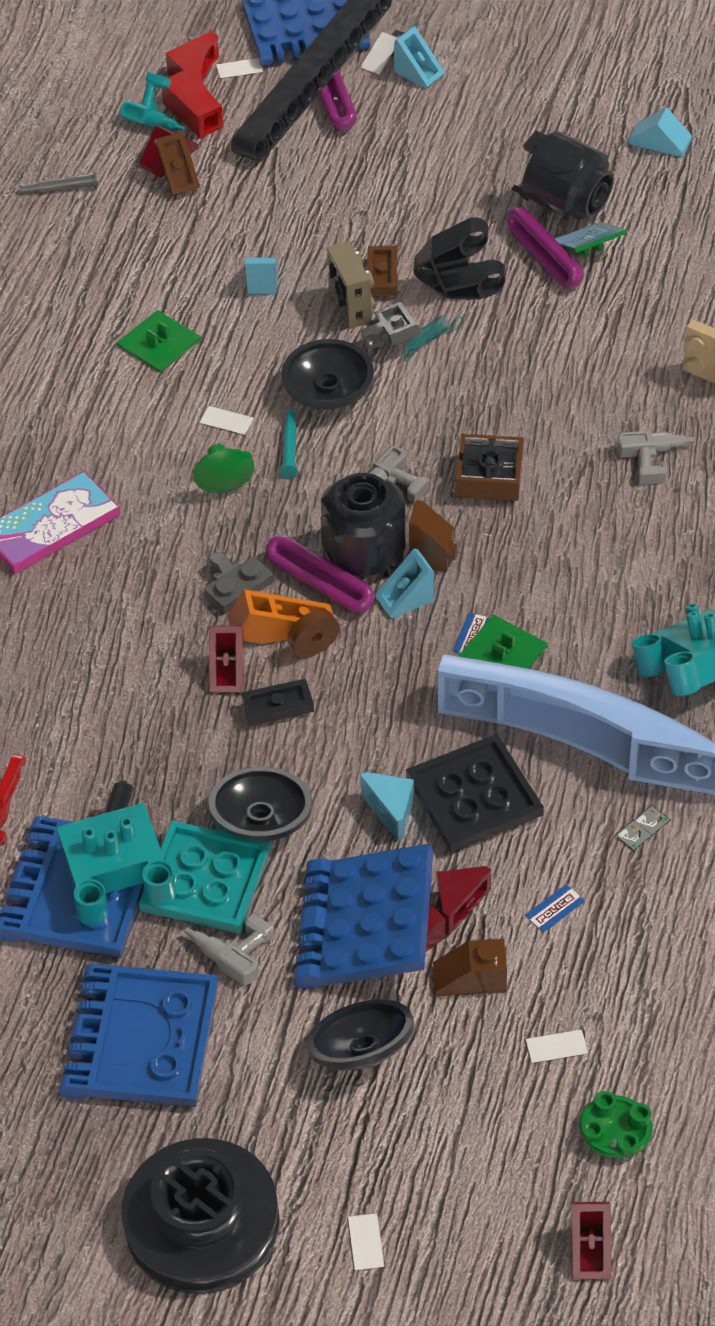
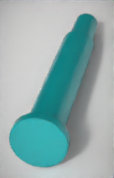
[279,411,298,479]

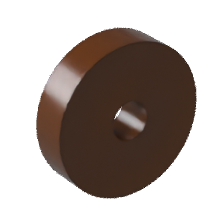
[288,609,340,658]

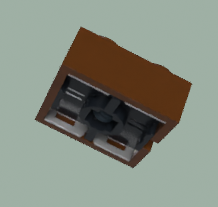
[456,434,524,501]

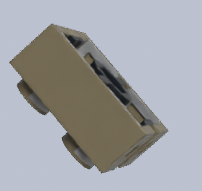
[327,241,375,329]

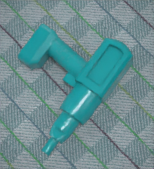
[120,72,185,132]

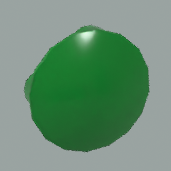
[192,444,255,494]
[579,1091,653,1159]

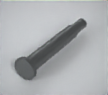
[20,170,99,194]

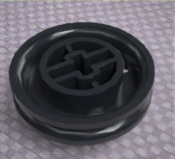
[122,1138,280,1294]

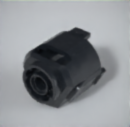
[511,131,614,220]
[320,473,406,578]

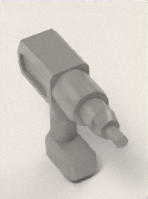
[617,430,695,485]
[369,446,430,504]
[184,913,274,986]

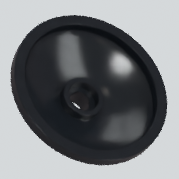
[282,339,374,410]
[208,766,312,842]
[307,999,415,1070]

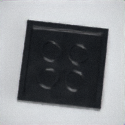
[406,734,544,852]

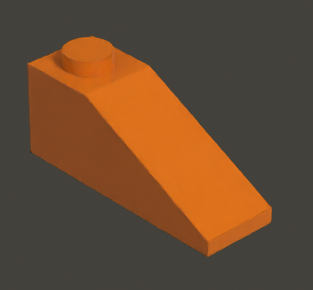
[227,589,333,644]

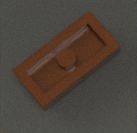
[155,131,200,196]
[367,246,397,296]

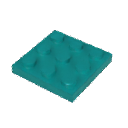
[139,821,271,934]

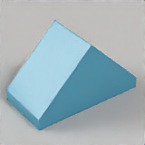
[394,26,445,88]
[628,107,692,158]
[245,258,279,294]
[375,549,434,618]
[360,772,414,841]

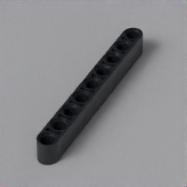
[231,0,393,162]

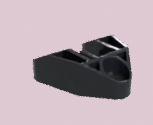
[413,217,506,300]

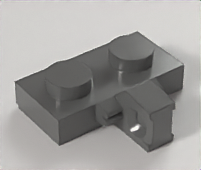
[360,302,421,350]
[203,551,275,614]

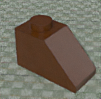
[409,500,459,572]
[433,939,507,996]

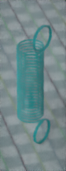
[403,316,463,360]

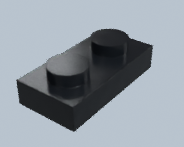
[241,678,314,726]

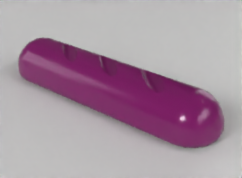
[319,70,357,131]
[506,207,584,290]
[265,535,374,613]

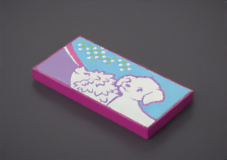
[0,471,121,574]

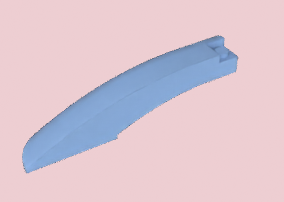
[438,654,715,795]

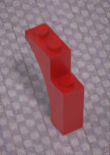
[162,31,224,139]

